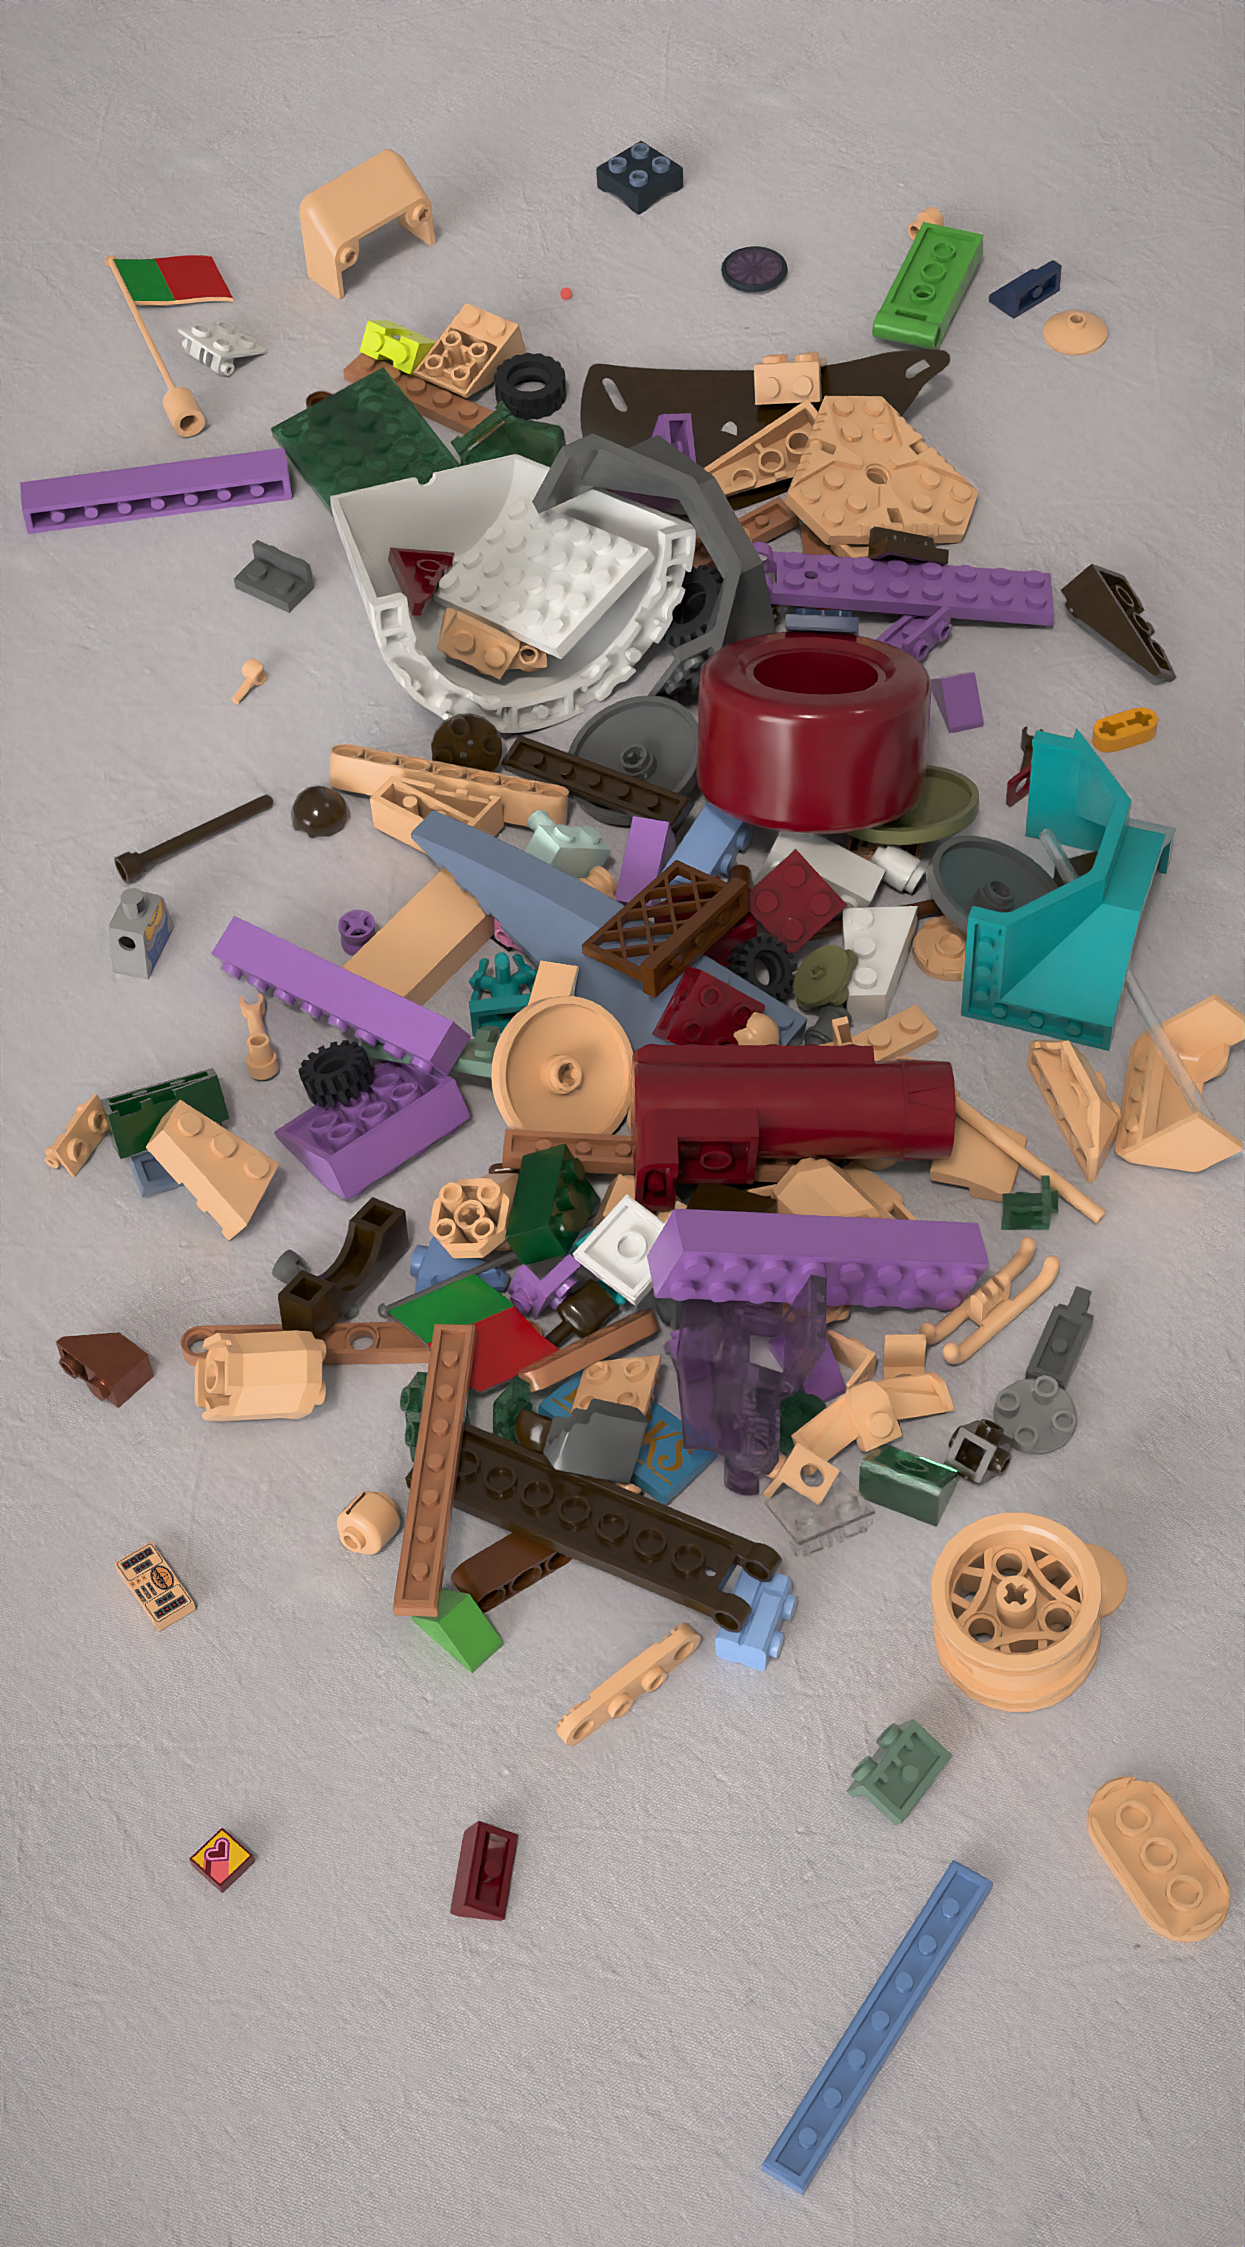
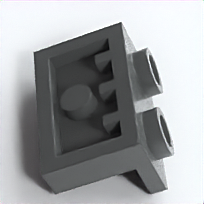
[234,540,314,613]

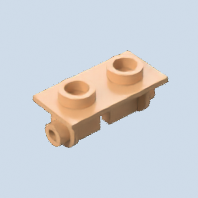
[45,1094,109,1177]

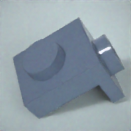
[129,1152,185,1197]

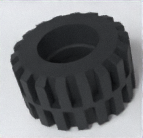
[662,565,724,648]

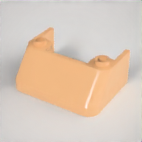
[299,149,435,300]
[1115,994,1245,1173]

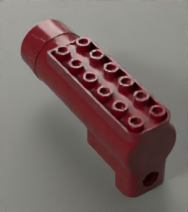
[631,1044,956,1210]

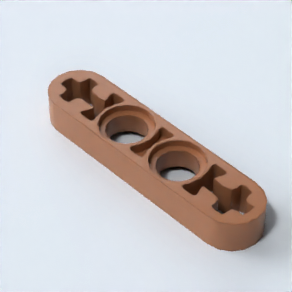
[518,1309,660,1393]

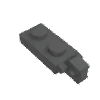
[1025,1286,1094,1391]

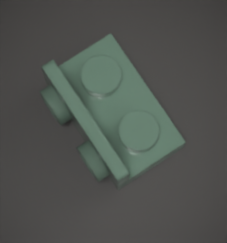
[846,1719,952,1825]

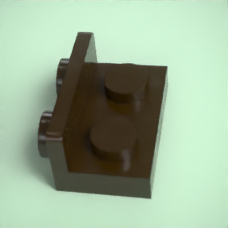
[868,526,949,566]

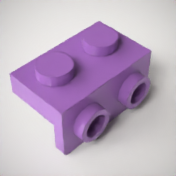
[876,605,952,661]
[508,1254,581,1320]

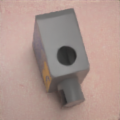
[108,888,174,980]

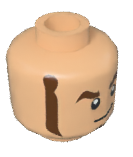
[337,1491,400,1554]

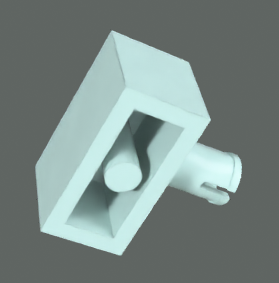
[525,809,611,879]

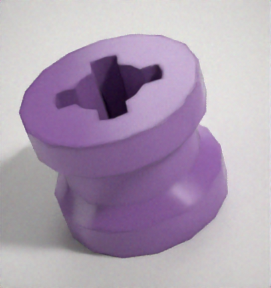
[338,910,376,956]

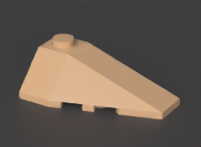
[703,399,818,497]

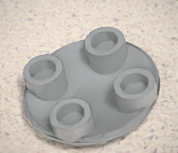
[993,1375,1077,1454]

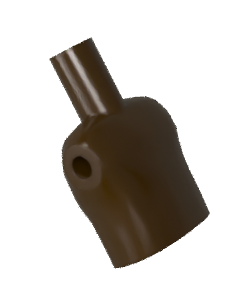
[545,1278,619,1347]

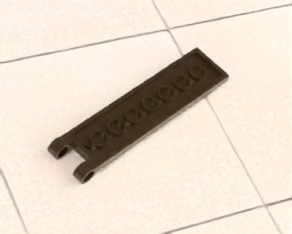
[405,1422,782,1633]

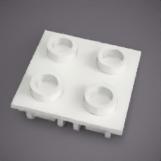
[178,321,267,376]

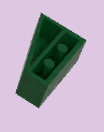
[100,1068,229,1160]
[505,1144,600,1265]

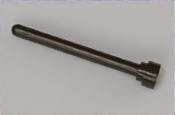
[114,795,273,884]

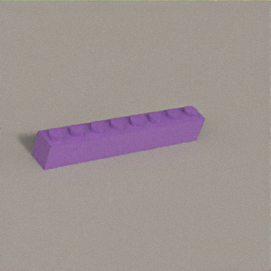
[20,448,292,534]
[211,916,471,1076]

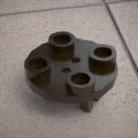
[431,713,502,772]

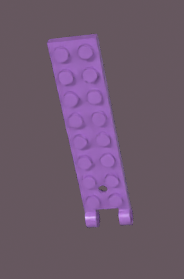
[752,542,1054,626]

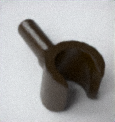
[1020,726,1043,771]

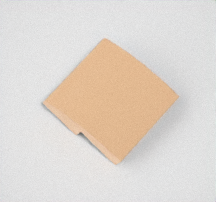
[930,1114,1028,1204]

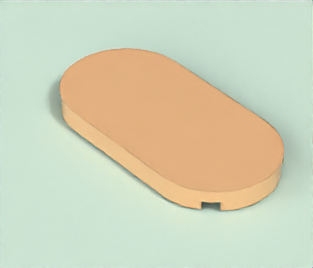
[1087,1776,1230,1942]

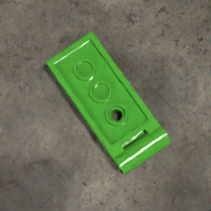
[872,222,984,350]

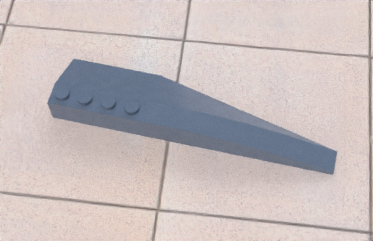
[411,810,807,1054]

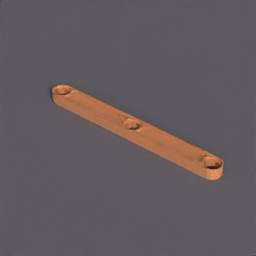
[180,1320,543,1367]

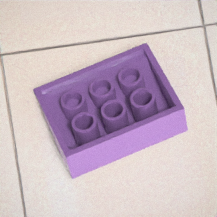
[274,1060,471,1200]

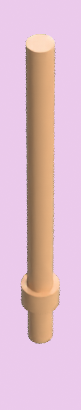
[955,1089,1107,1224]

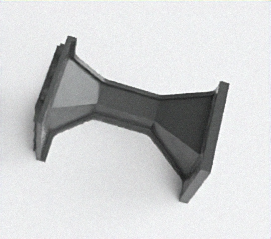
[532,433,776,700]

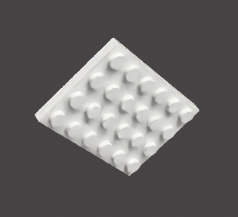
[433,497,655,659]

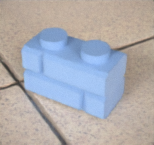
[715,1568,798,1671]

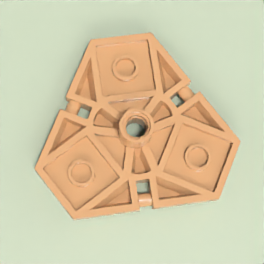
[784,396,978,545]

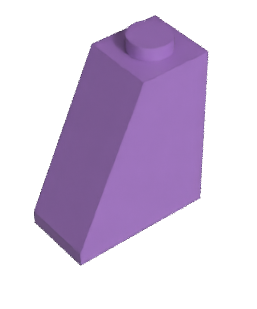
[615,816,678,907]

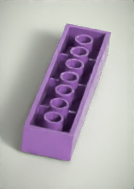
[647,1209,989,1310]

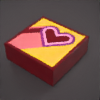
[189,1828,255,1893]

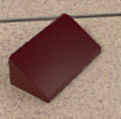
[450,1821,518,1921]

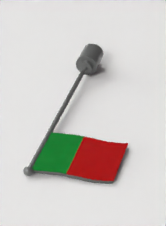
[378,1184,698,1395]

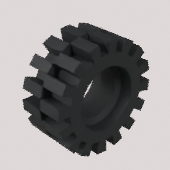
[725,935,798,1001]
[298,1040,374,1107]

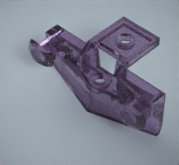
[676,1275,827,1496]

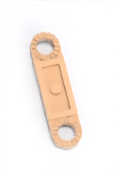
[555,1623,701,1746]

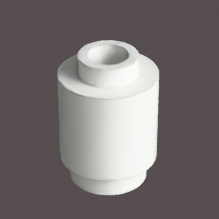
[870,845,927,893]

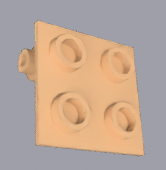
[569,1355,662,1417]

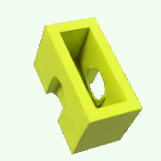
[359,320,436,375]

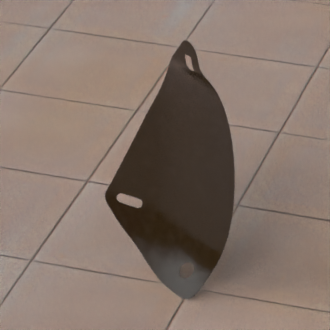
[580,350,950,515]

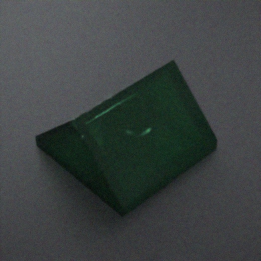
[858,1444,960,1527]

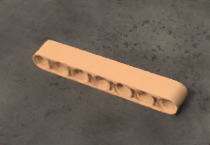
[329,744,569,827]

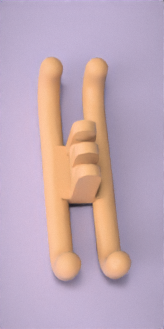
[919,1237,1060,1365]

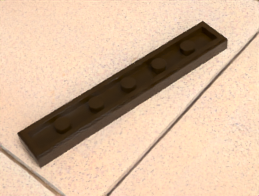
[501,735,695,834]

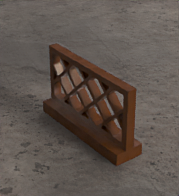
[581,860,750,998]

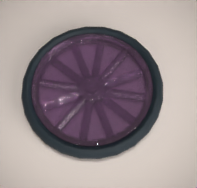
[721,246,788,292]

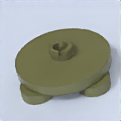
[793,945,858,1010]

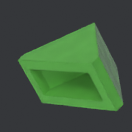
[412,1589,503,1673]

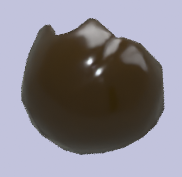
[291,785,347,838]
[514,1408,553,1455]

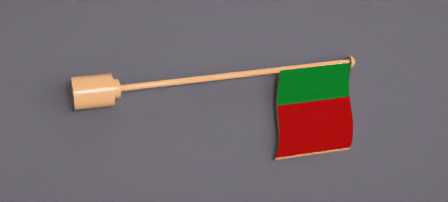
[105,255,234,437]

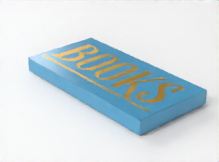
[538,1369,720,1505]

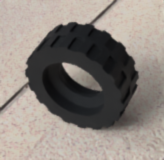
[494,353,567,420]

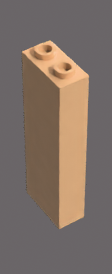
[342,868,494,1006]

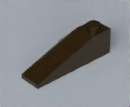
[1061,563,1177,682]

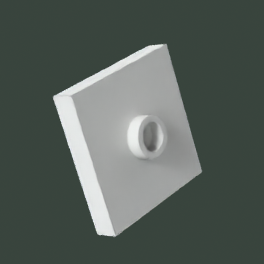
[573,1194,665,1306]

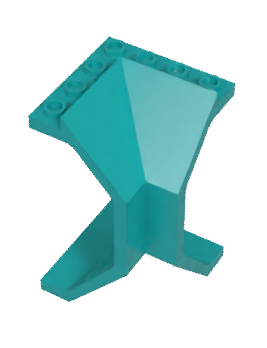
[961,728,1177,1051]

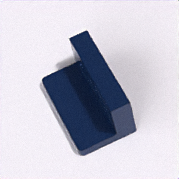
[989,260,1062,319]

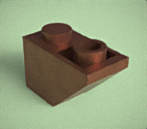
[56,1332,154,1408]

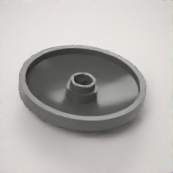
[568,696,698,825]
[926,836,1059,933]

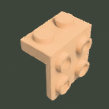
[754,352,827,405]
[437,608,520,679]

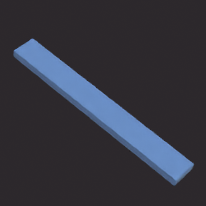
[762,1860,993,2196]

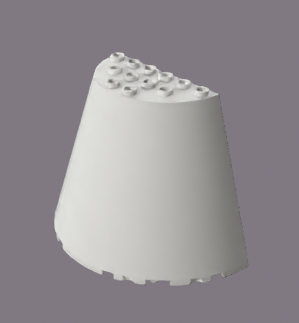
[330,454,696,734]

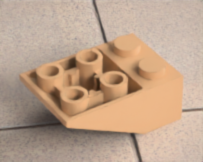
[413,303,526,398]

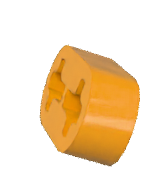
[1092,707,1158,753]

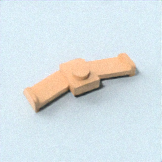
[791,1372,954,1476]

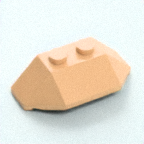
[1027,1040,1121,1183]

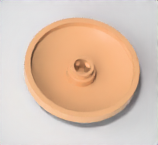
[491,996,633,1135]

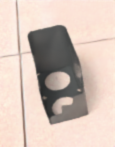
[543,1398,649,1484]

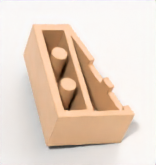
[370,776,504,854]
[146,1100,279,1241]

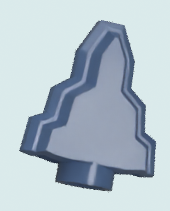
[410,1236,509,1293]

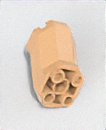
[771,1157,893,1219]
[429,1173,519,1258]
[194,1330,326,1422]

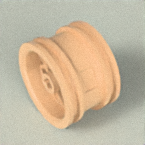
[931,1512,1102,1712]

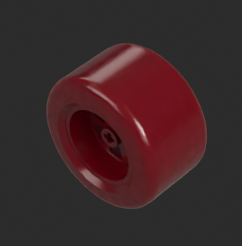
[696,631,932,834]

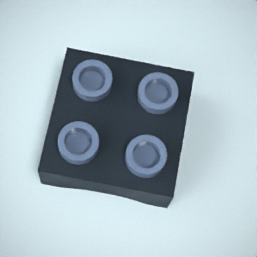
[596,141,683,215]

